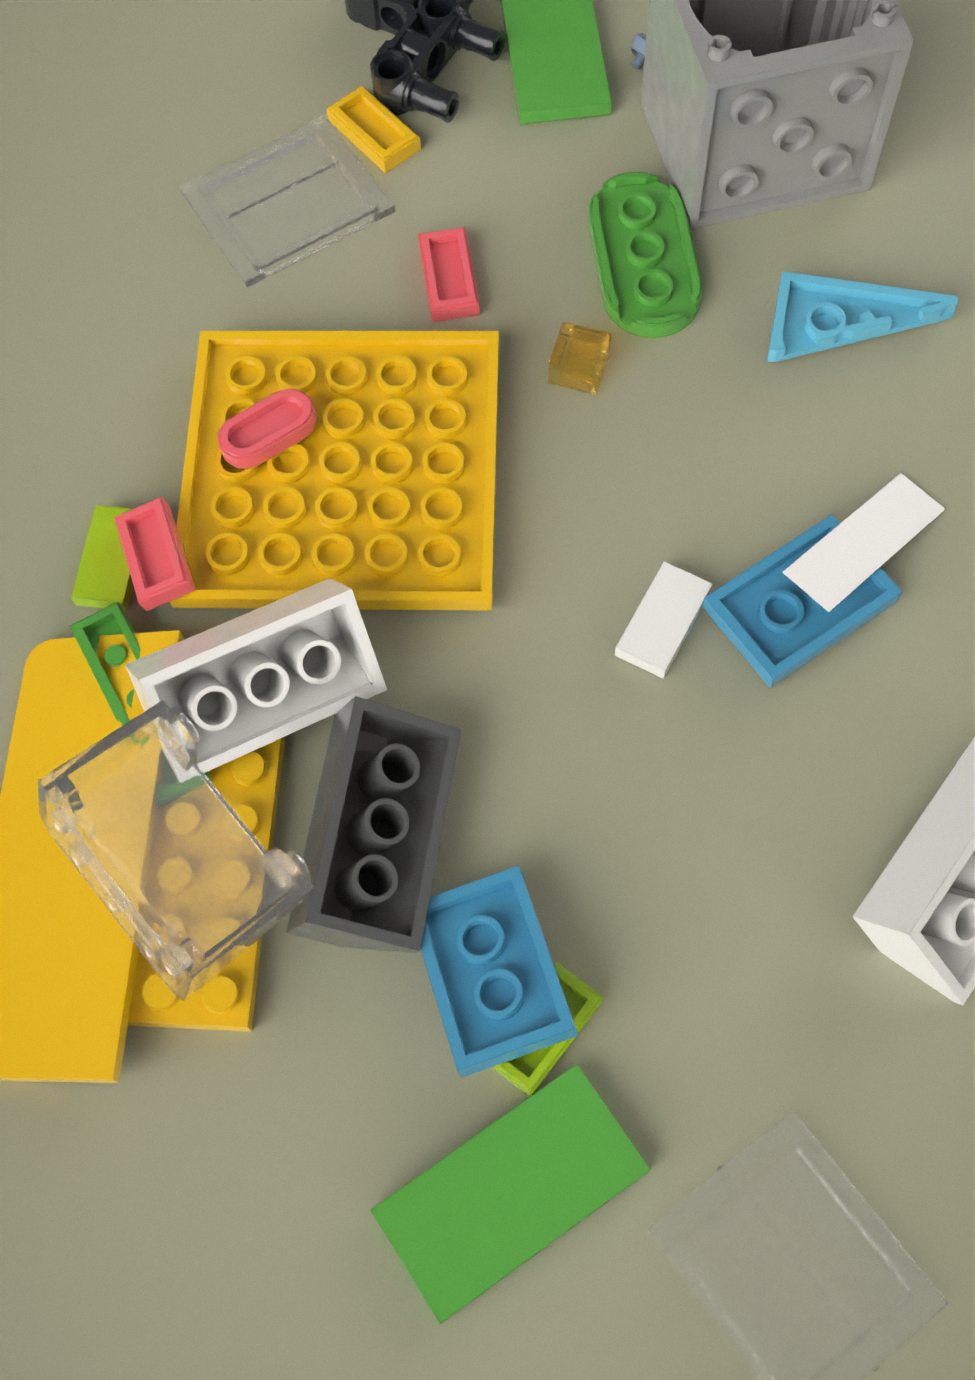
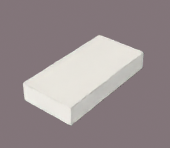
[615,562,713,679]

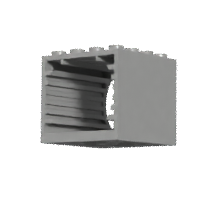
[641,0,914,229]

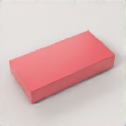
[418,227,480,322]
[114,497,196,611]

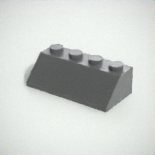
[286,696,461,953]

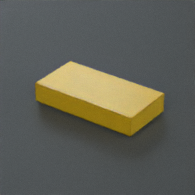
[327,85,421,174]

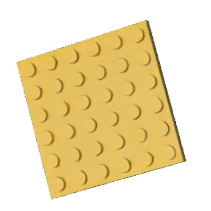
[170,331,499,611]

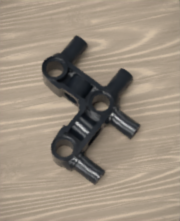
[345,0,505,123]

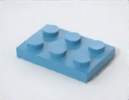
[702,514,903,688]
[421,865,579,1078]

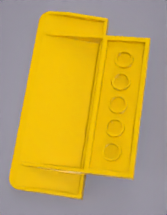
[0,630,286,1083]

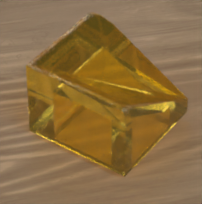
[548,322,611,395]

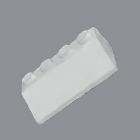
[125,578,387,783]
[853,737,975,1005]

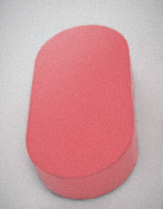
[218,389,317,469]

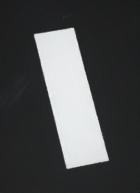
[782,473,945,612]

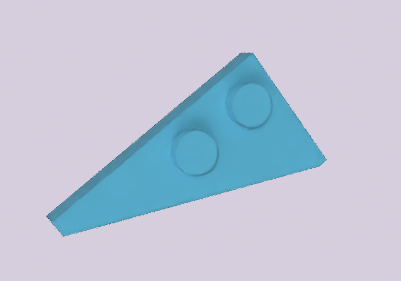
[767,271,958,362]

